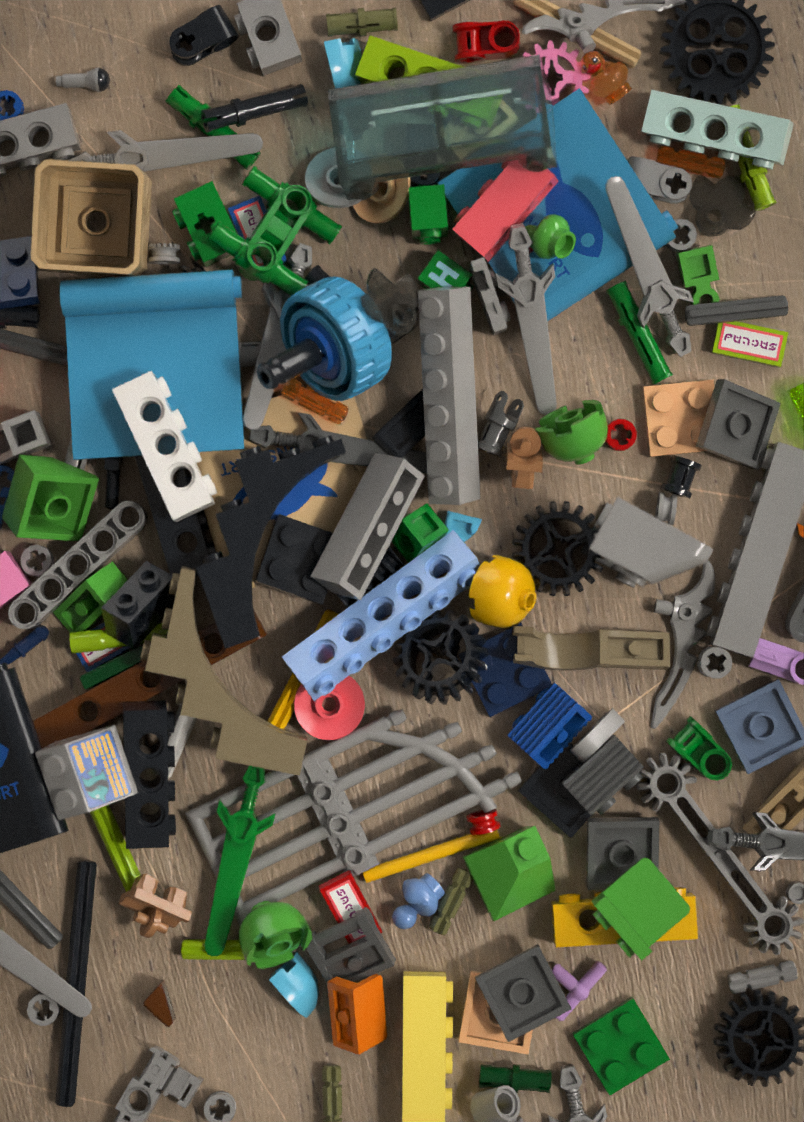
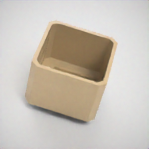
[31,159,152,276]

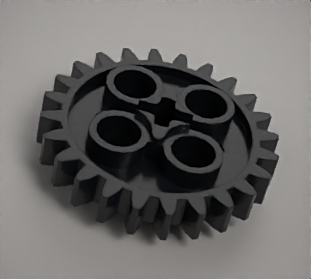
[659,0,775,105]

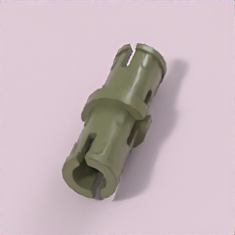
[326,7,398,37]

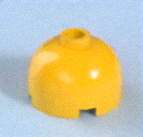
[469,555,536,628]

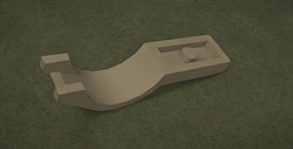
[512,626,671,671]

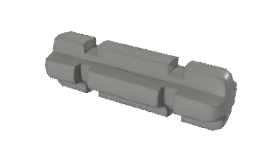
[728,960,798,994]

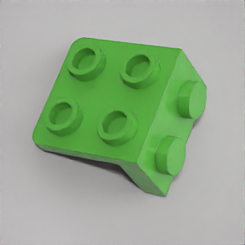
[592,857,690,961]

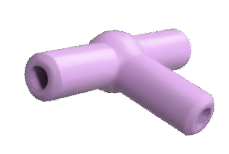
[551,961,607,1021]

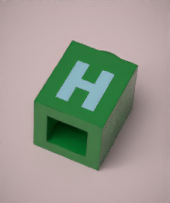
[417,250,474,291]

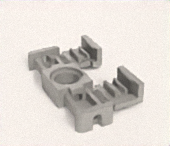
[114,1046,204,1122]

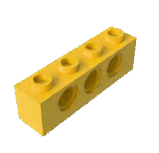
[551,887,698,948]

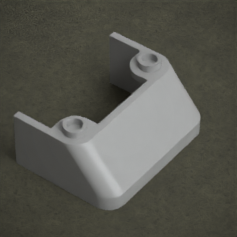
[580,497,713,588]

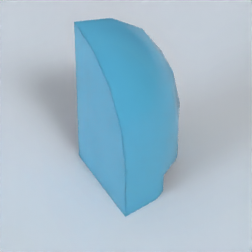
[324,38,362,103]
[269,952,319,1018]

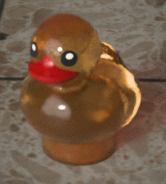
[581,51,632,105]

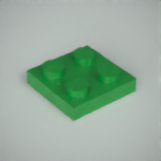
[572,997,670,1096]

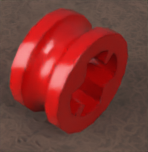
[605,419,637,451]
[466,809,501,835]

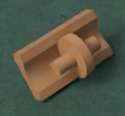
[506,426,543,489]
[119,874,192,938]

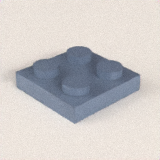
[715,679,804,774]

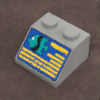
[35,725,138,820]

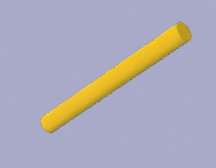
[363,830,500,883]

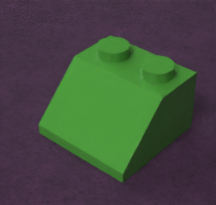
[2,454,99,541]

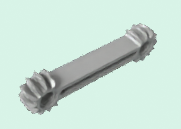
[636,752,804,955]

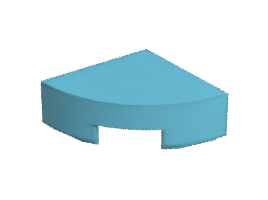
[445,511,482,542]

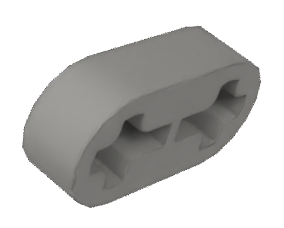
[570,708,625,763]

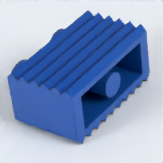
[507,682,592,769]

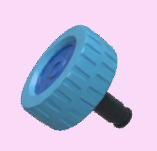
[257,277,392,401]

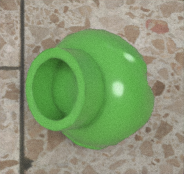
[525,214,576,259]

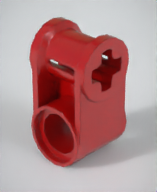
[452,20,520,64]

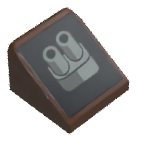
[143,980,176,1027]

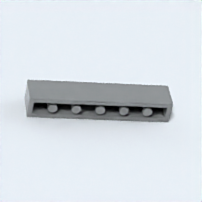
[418,287,481,505]
[706,442,804,658]

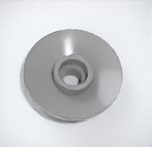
[305,146,375,208]

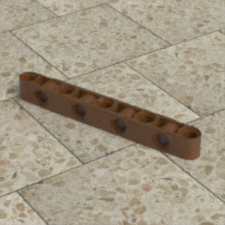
[33,608,268,748]

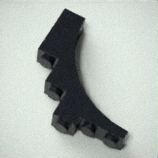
[196,435,346,649]

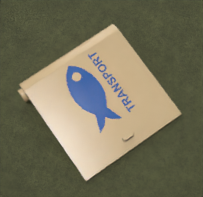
[197,388,367,589]

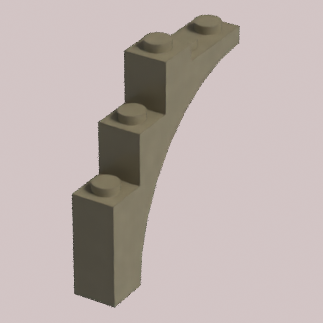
[140,566,307,776]

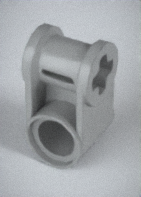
[628,156,692,204]

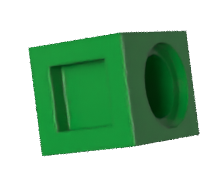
[391,503,449,563]

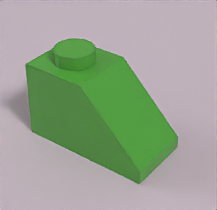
[53,561,128,633]

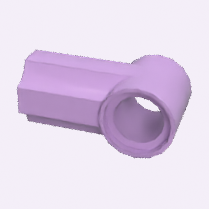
[748,638,804,685]

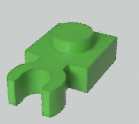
[676,245,720,305]

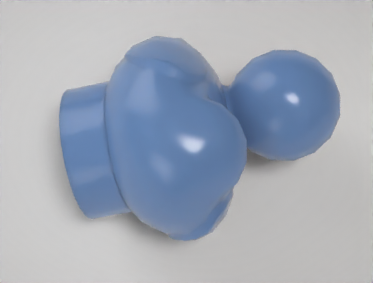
[392,873,445,929]

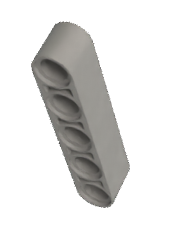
[8,501,148,629]

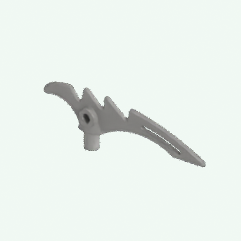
[522,0,685,53]
[651,561,715,729]

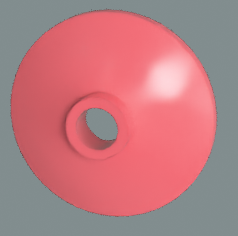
[294,676,365,740]

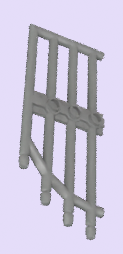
[185,709,522,926]

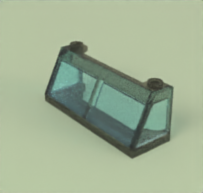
[328,54,558,200]

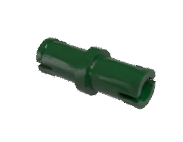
[479,1064,552,1093]

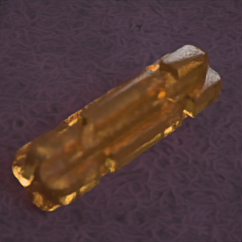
[656,146,725,178]
[281,378,349,425]

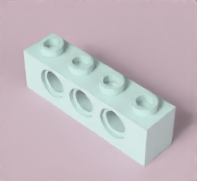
[641,90,794,170]

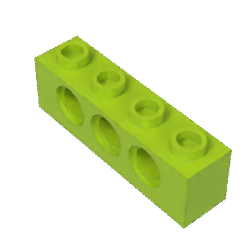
[355,35,506,129]

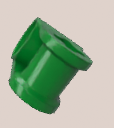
[666,716,732,781]

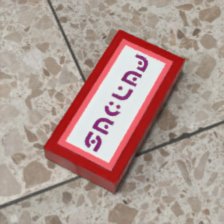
[318,870,382,944]

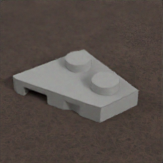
[469,257,511,336]

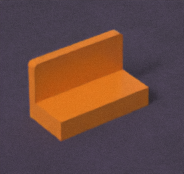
[327,974,387,1055]

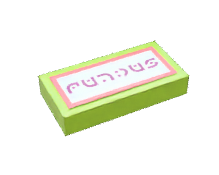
[711,321,789,368]

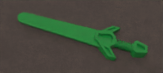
[204,766,276,956]

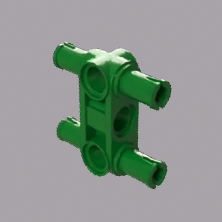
[207,166,342,296]

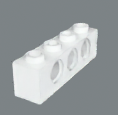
[112,371,217,522]

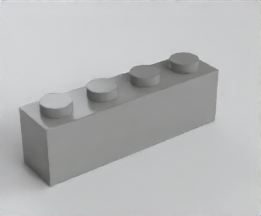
[311,452,425,600]

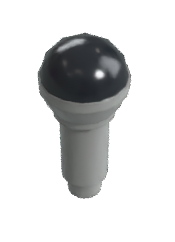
[56,67,110,92]

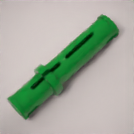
[165,85,261,170]
[606,280,673,385]

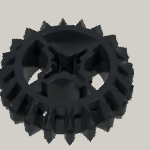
[512,501,607,596]
[393,610,489,705]
[713,989,804,1087]

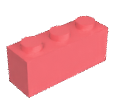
[452,148,559,262]

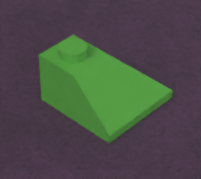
[463,826,556,921]

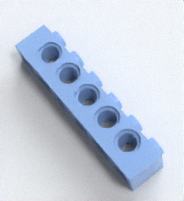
[282,530,480,701]

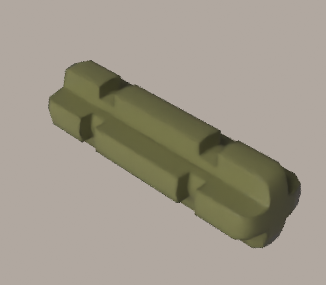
[429,867,473,935]
[322,1064,342,1122]

